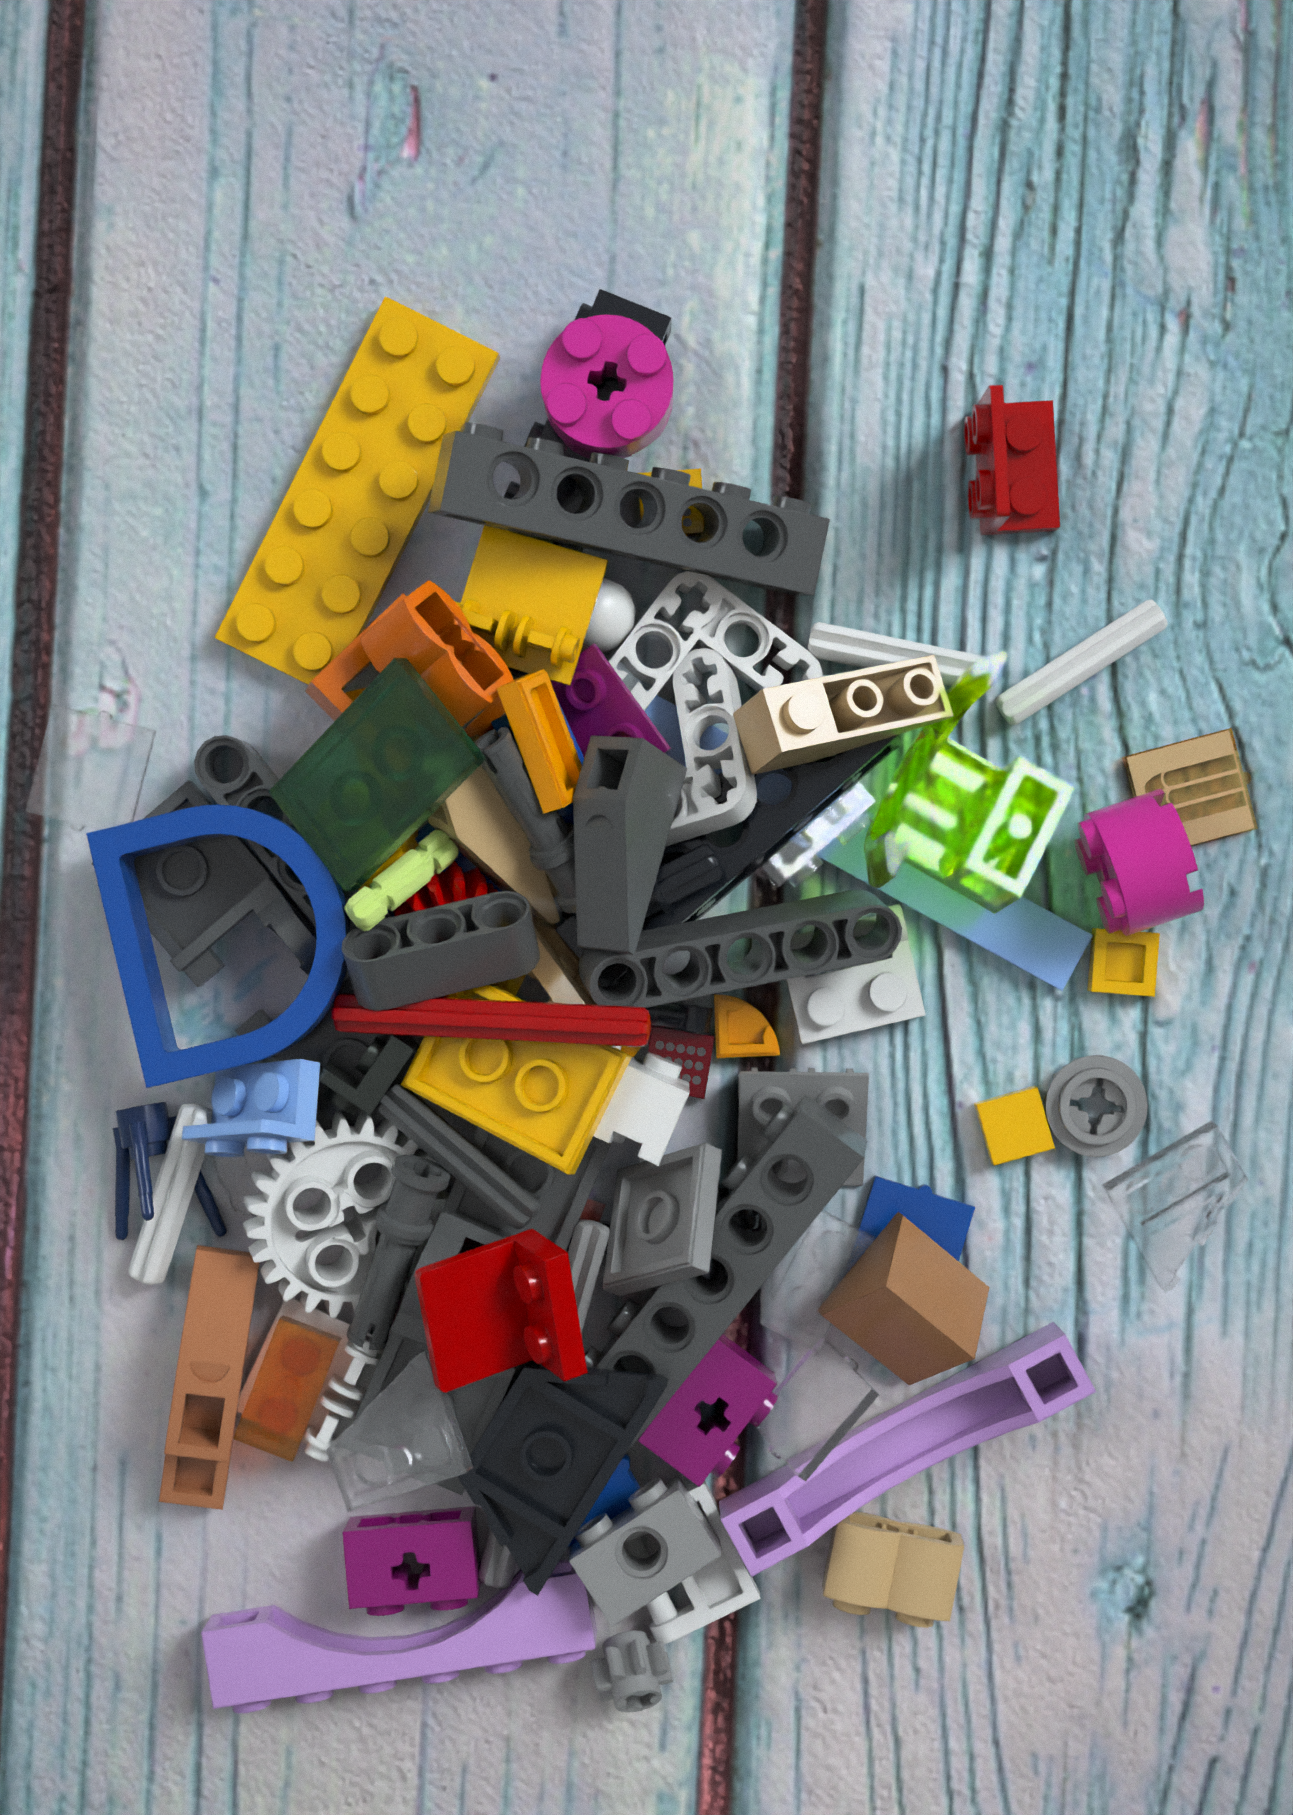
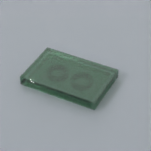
[268,658,487,892]

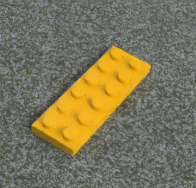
[214,296,500,685]

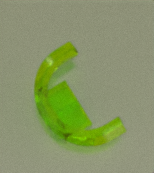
[864,651,1075,914]

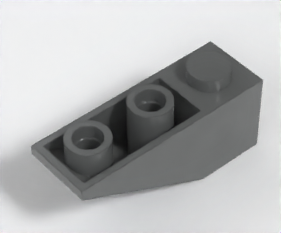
[573,736,688,955]

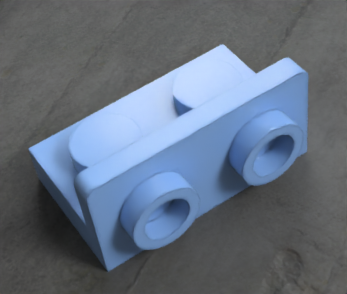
[182,1059,320,1157]

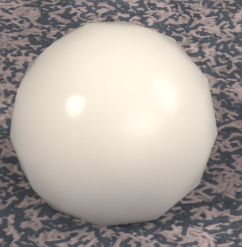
[581,578,636,653]

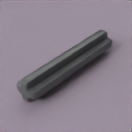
[377,1084,541,1229]

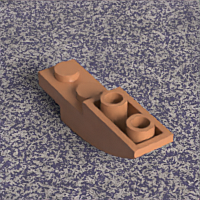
[159,1245,260,1510]

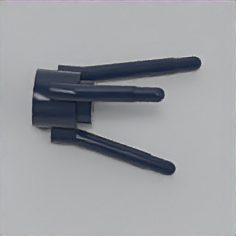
[112,1102,227,1240]

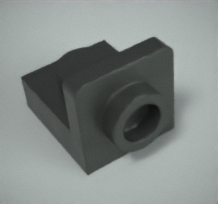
[319,1035,418,1115]

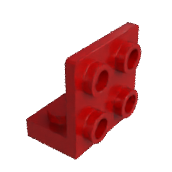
[964,385,1060,535]
[414,1228,588,1393]

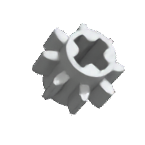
[590,1630,673,1712]

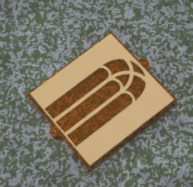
[1122,728,1258,847]

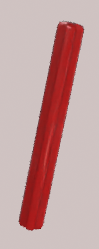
[331,993,651,1047]

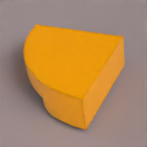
[714,994,780,1058]

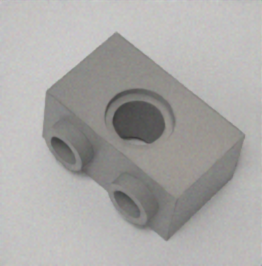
[569,1476,722,1627]

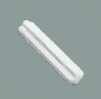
[995,599,1168,725]
[807,622,995,693]
[128,1103,212,1285]

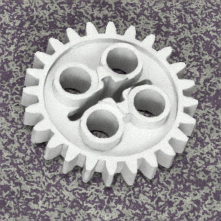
[243,1110,449,1318]

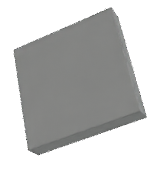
[603,1142,722,1296]

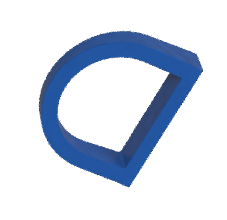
[86,804,351,1088]

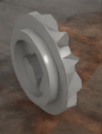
[1044,1055,1148,1157]

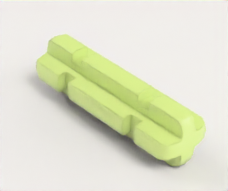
[344,830,459,931]

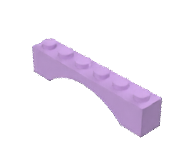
[719,1322,1096,1577]
[201,1559,597,1713]

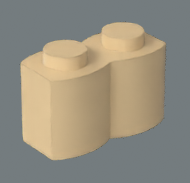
[822,1511,964,1628]

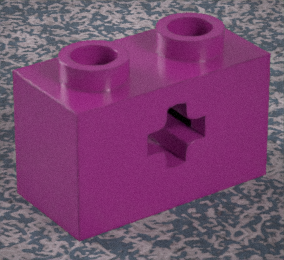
[638,1334,778,1487]
[342,1506,482,1616]

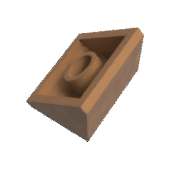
[817,1212,989,1385]

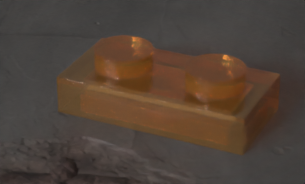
[233,1315,342,1462]

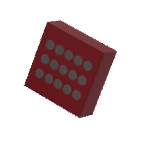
[648,1026,715,1099]

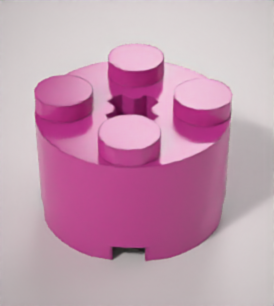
[540,314,674,458]
[1074,789,1204,936]

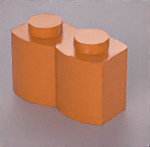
[360,580,513,740]

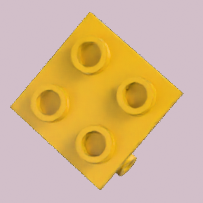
[455,526,608,686]

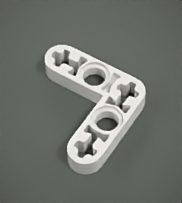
[609,571,823,711]
[666,648,757,846]

